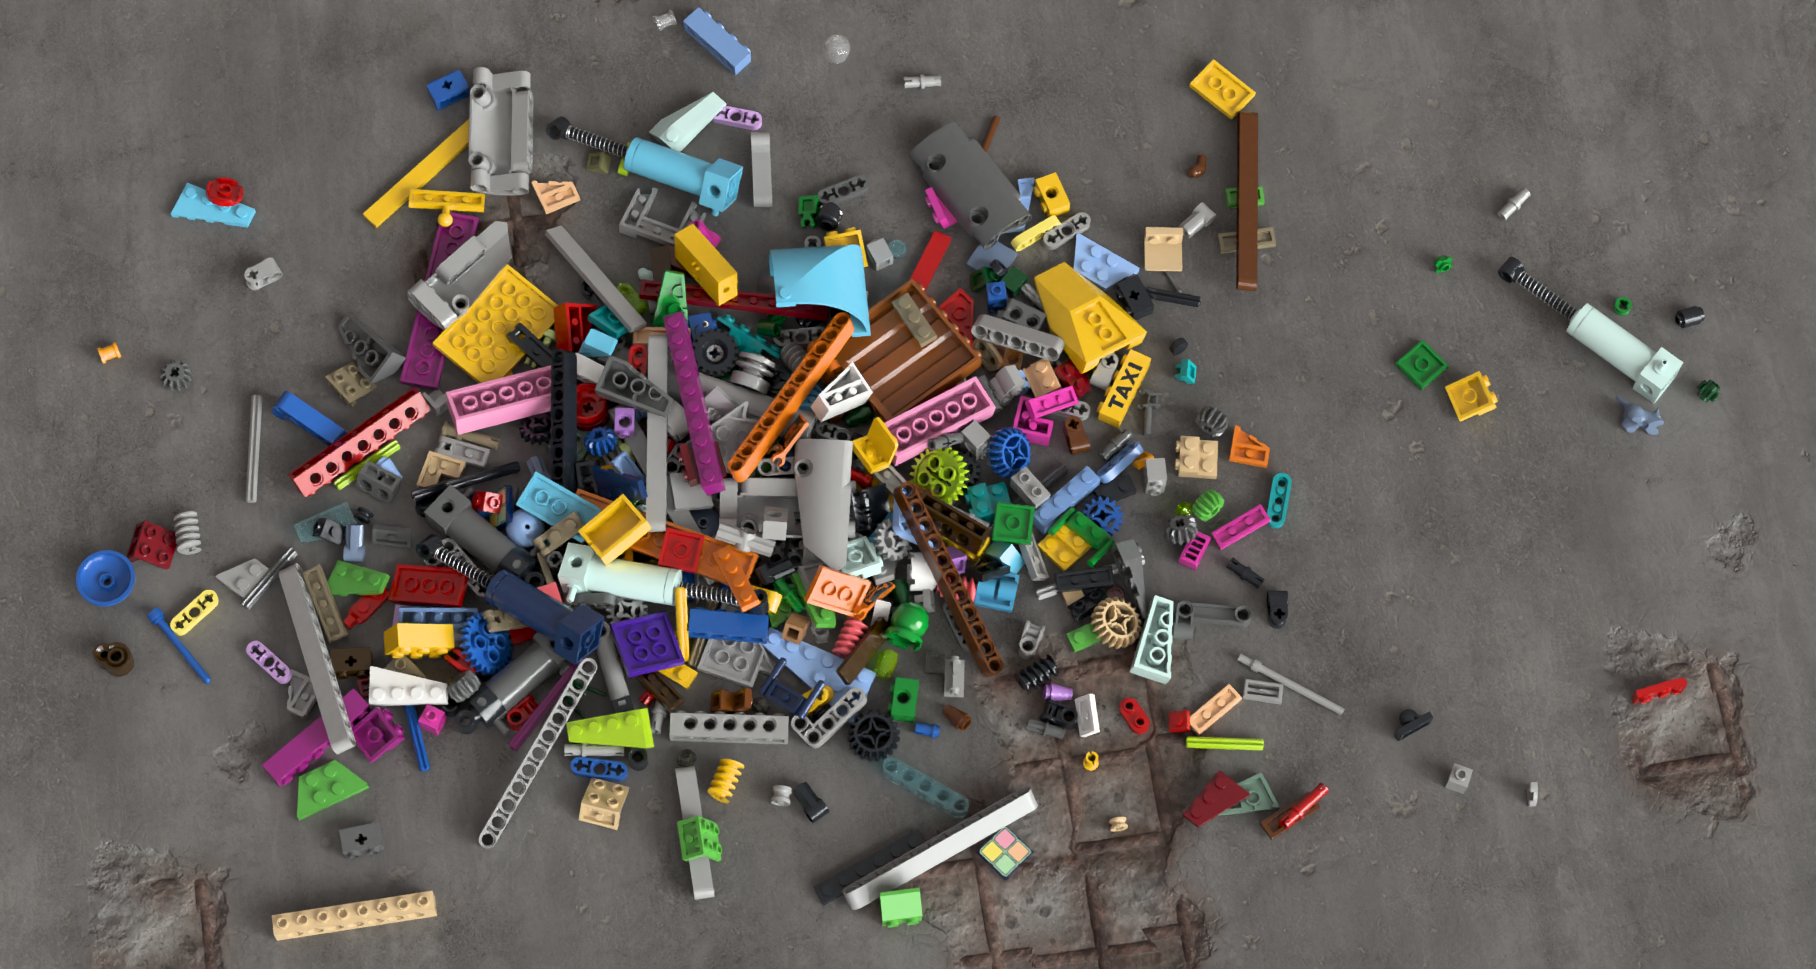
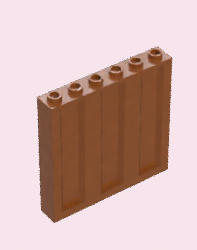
[834,279,982,423]

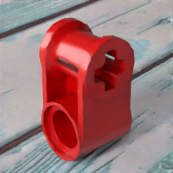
[507,695,538,731]

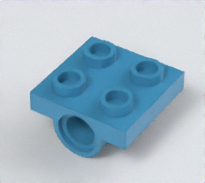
[974,573,1020,613]

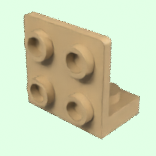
[1144,227,1183,271]
[579,778,629,830]

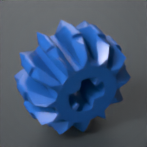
[584,425,617,458]

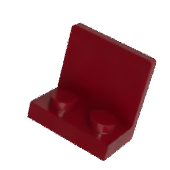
[126,520,177,570]

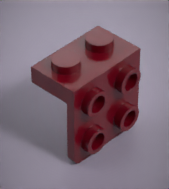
[677,441,727,487]

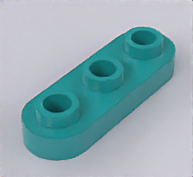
[1267,473,1292,529]

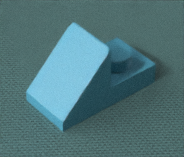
[578,329,618,357]

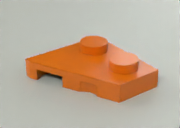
[1229,425,1270,468]

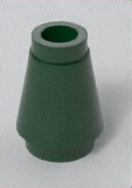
[844,404,874,427]
[891,579,909,606]

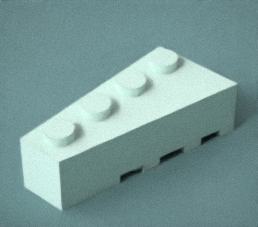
[1129,595,1173,685]

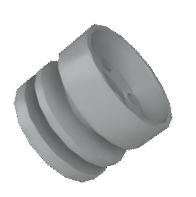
[729,351,777,395]

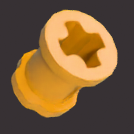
[97,342,121,364]

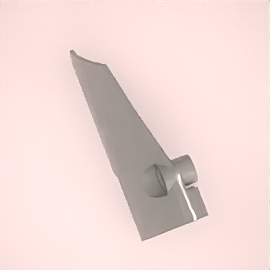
[793,439,853,571]

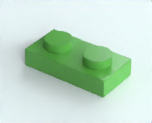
[1066,623,1103,653]

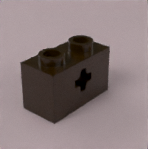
[331,647,373,680]

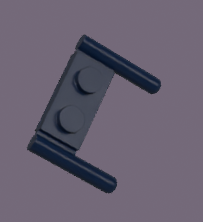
[758,657,825,719]

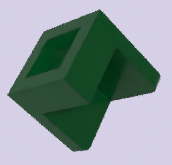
[1000,266,1028,299]

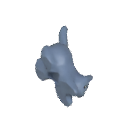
[1616,395,1664,435]

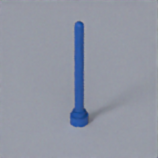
[147,607,211,684]

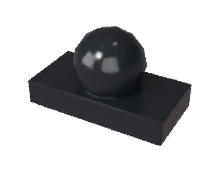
[1394,709,1433,741]

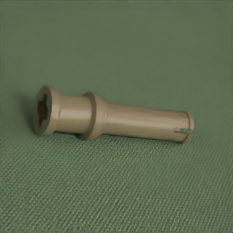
[441,421,501,450]

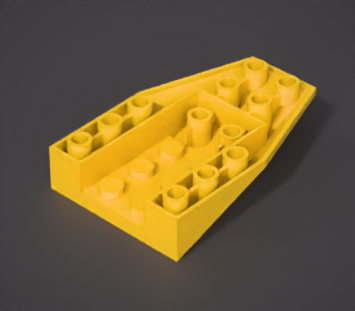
[1034,262,1147,374]

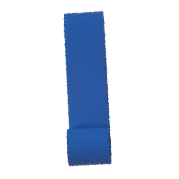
[271,391,347,446]

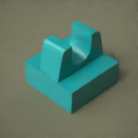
[1174,359,1197,384]

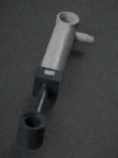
[596,622,648,771]

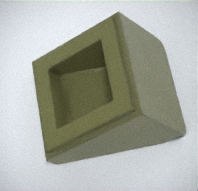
[585,152,611,174]

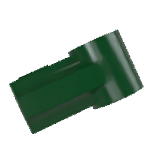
[757,314,787,338]

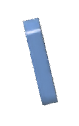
[1096,441,1143,484]

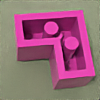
[1013,396,1054,447]

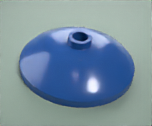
[76,550,135,607]

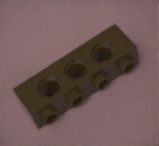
[913,491,991,555]

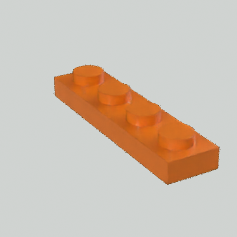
[712,545,760,612]

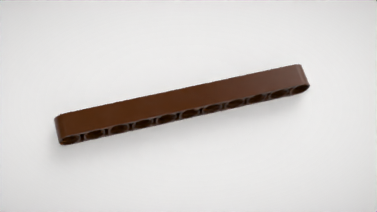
[1236,111,1258,291]
[893,481,1004,677]

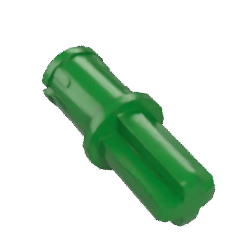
[773,578,805,613]

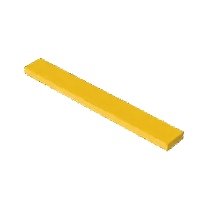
[363,119,469,228]

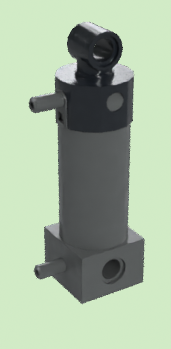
[424,484,545,588]
[455,632,572,735]

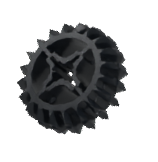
[847,709,900,762]

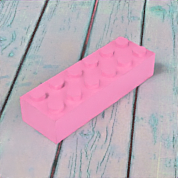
[446,365,551,435]
[885,376,995,466]

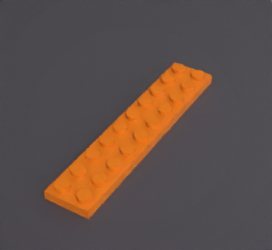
[576,489,758,586]

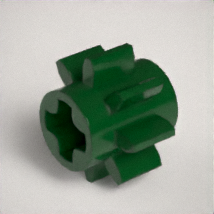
[1697,379,1721,403]

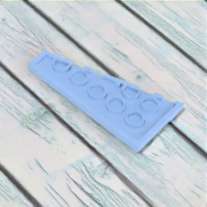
[762,627,876,724]

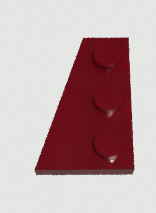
[1182,770,1250,828]

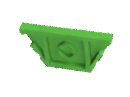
[297,760,369,821]

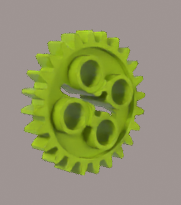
[909,447,969,505]

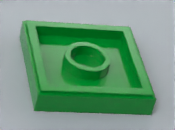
[1395,339,1449,391]
[992,502,1035,545]

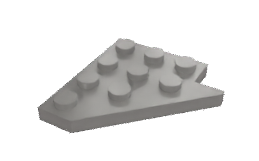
[679,401,759,477]
[697,602,773,689]

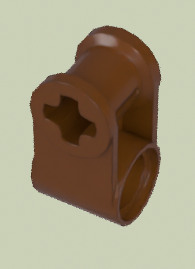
[1063,416,1090,455]

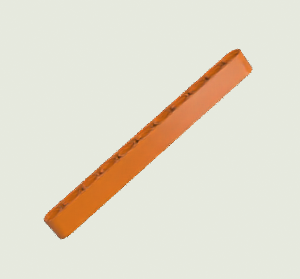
[727,312,854,482]

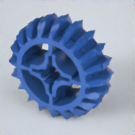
[986,427,1032,479]

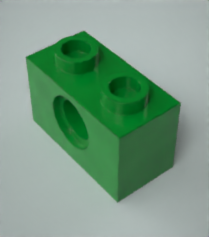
[887,677,919,723]

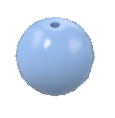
[506,509,546,549]

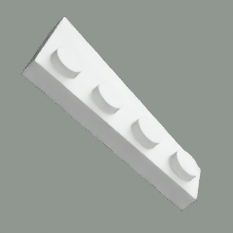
[369,666,448,706]

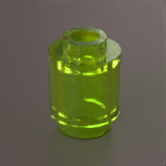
[873,649,898,679]

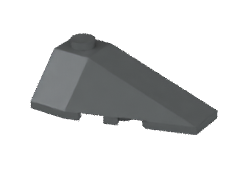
[338,312,406,384]
[595,355,674,418]
[1110,539,1147,621]

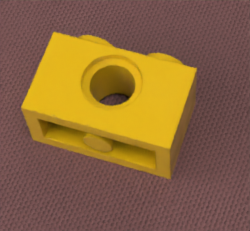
[1033,172,1070,218]

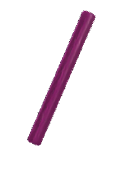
[508,657,588,751]

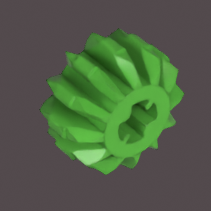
[1192,489,1224,522]

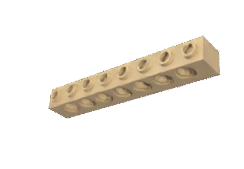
[272,891,437,941]

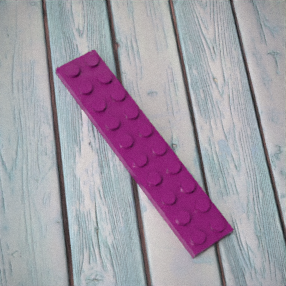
[400,212,479,390]

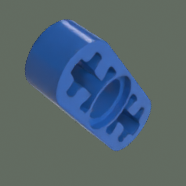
[571,757,628,781]

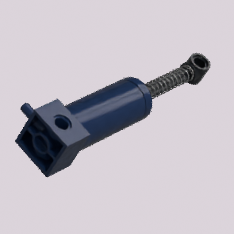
[416,534,604,665]

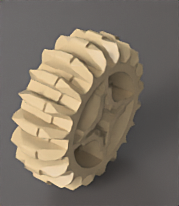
[1091,596,1142,649]

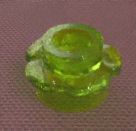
[1175,501,1192,516]

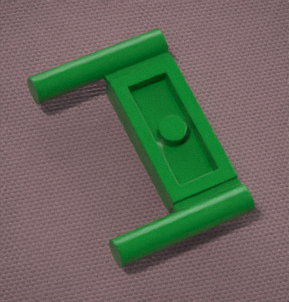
[1048,507,1115,567]

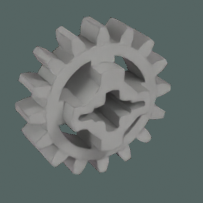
[873,519,912,561]
[606,596,648,624]

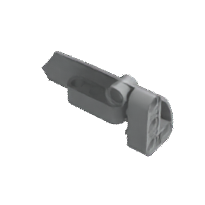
[407,221,512,330]

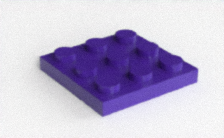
[610,611,685,678]

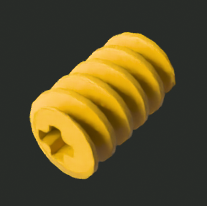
[707,759,744,803]

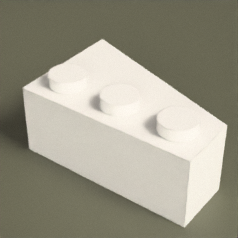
[811,362,873,422]

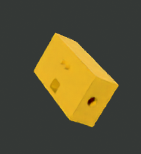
[674,224,737,306]

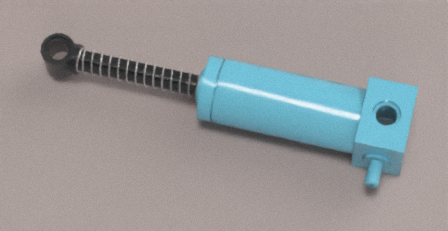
[546,116,743,216]

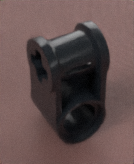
[1267,590,1288,629]
[1039,699,1078,730]

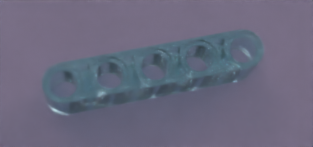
[882,757,969,818]

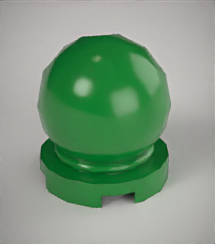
[884,602,929,651]

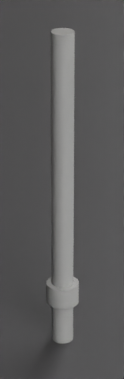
[1238,654,1345,715]

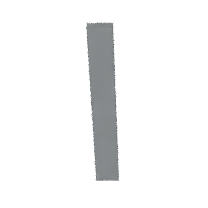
[545,225,647,333]

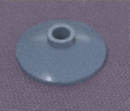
[690,509,720,537]

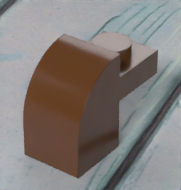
[710,688,753,714]

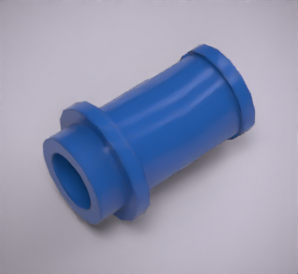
[915,722,940,739]

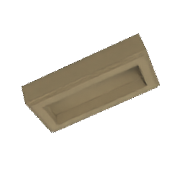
[535,552,554,585]

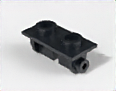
[1067,588,1109,622]

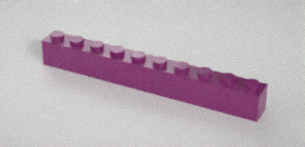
[663,312,726,496]

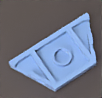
[1073,233,1140,291]

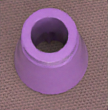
[1043,683,1073,701]

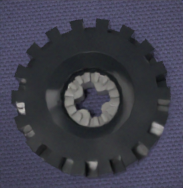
[692,328,739,378]

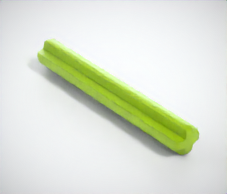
[334,440,400,490]
[1186,736,1264,750]

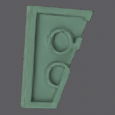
[1218,772,1280,816]

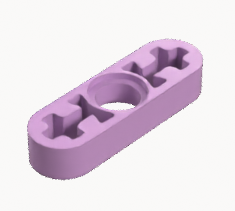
[711,106,762,130]
[246,641,292,684]

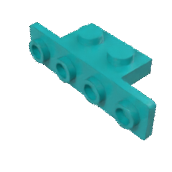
[717,314,782,359]

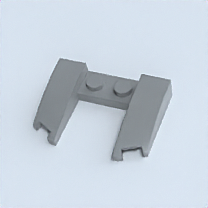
[619,188,706,247]

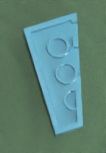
[171,183,256,228]

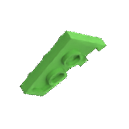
[328,560,390,596]
[790,573,836,628]

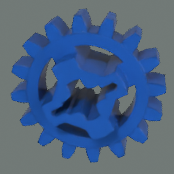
[1082,496,1123,537]

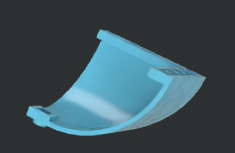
[769,244,871,337]

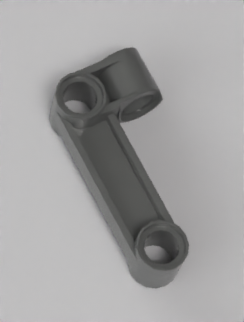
[1173,600,1252,639]

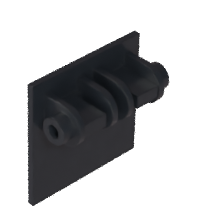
[851,483,890,530]

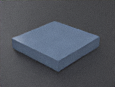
[966,241,1018,280]

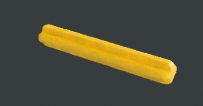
[675,587,689,662]

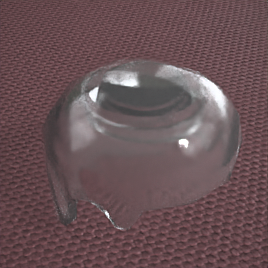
[822,34,851,64]

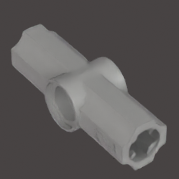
[715,522,776,557]

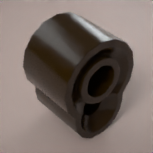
[93,642,134,677]

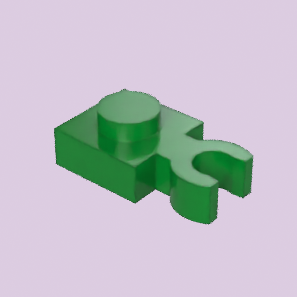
[798,195,819,229]

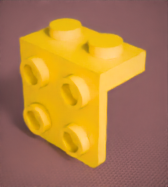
[852,417,898,474]

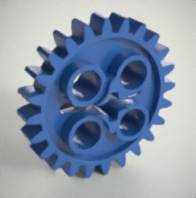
[459,612,513,676]

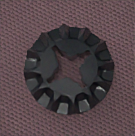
[763,366,792,395]

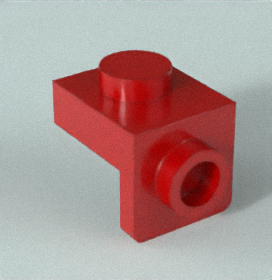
[472,491,503,514]

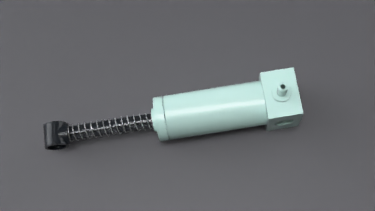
[1498,257,1683,404]
[558,542,770,615]

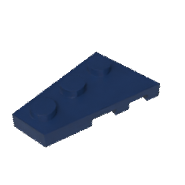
[591,464,648,501]

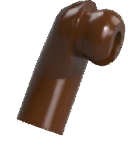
[1187,155,1207,178]

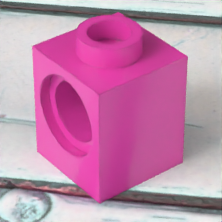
[418,704,447,736]

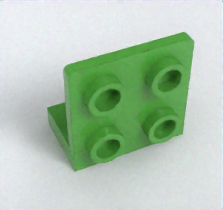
[677,816,722,861]

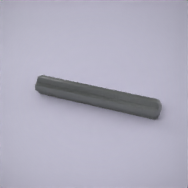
[241,547,298,610]

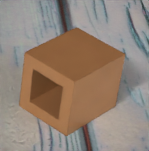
[781,612,811,645]

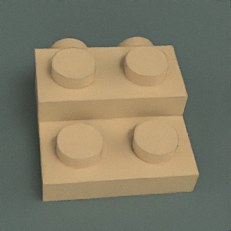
[1175,436,1218,479]

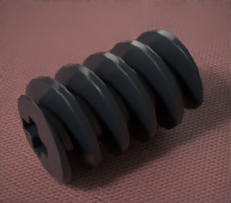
[1014,654,1058,693]

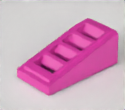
[1178,531,1212,571]

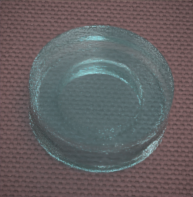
[888,240,907,259]

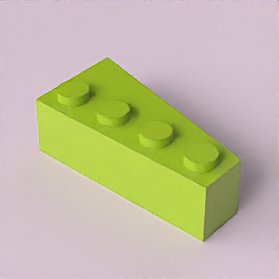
[566,708,654,748]

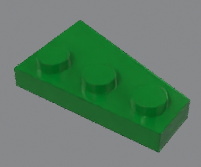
[652,269,689,328]

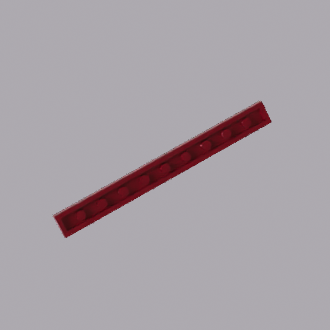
[639,279,829,321]

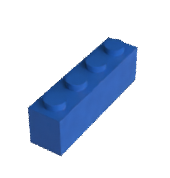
[688,607,769,644]

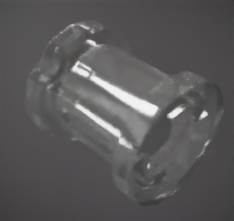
[654,10,677,31]

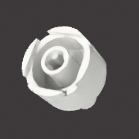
[668,400,689,443]
[907,552,938,591]

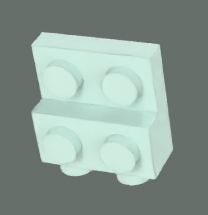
[840,536,883,579]

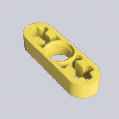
[1011,215,1061,252]
[170,590,219,636]

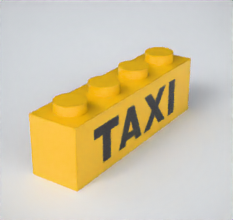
[1097,349,1151,429]

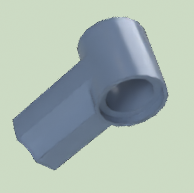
[526,456,551,480]
[343,524,365,562]

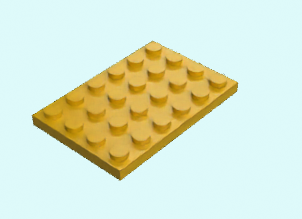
[432,264,558,383]

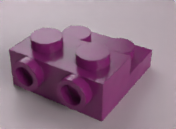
[352,707,405,763]

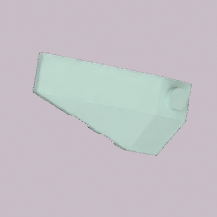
[649,92,727,152]

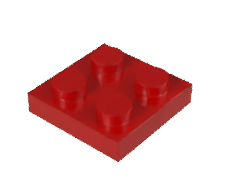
[658,528,705,574]

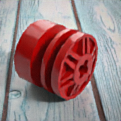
[577,383,609,432]

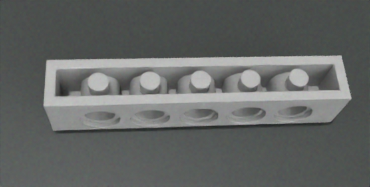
[669,710,789,744]

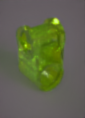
[617,283,648,315]

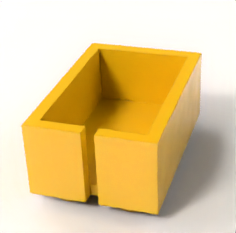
[578,494,652,566]
[384,623,454,659]

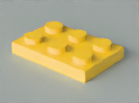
[1189,59,1256,120]

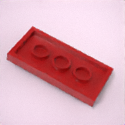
[388,564,469,608]

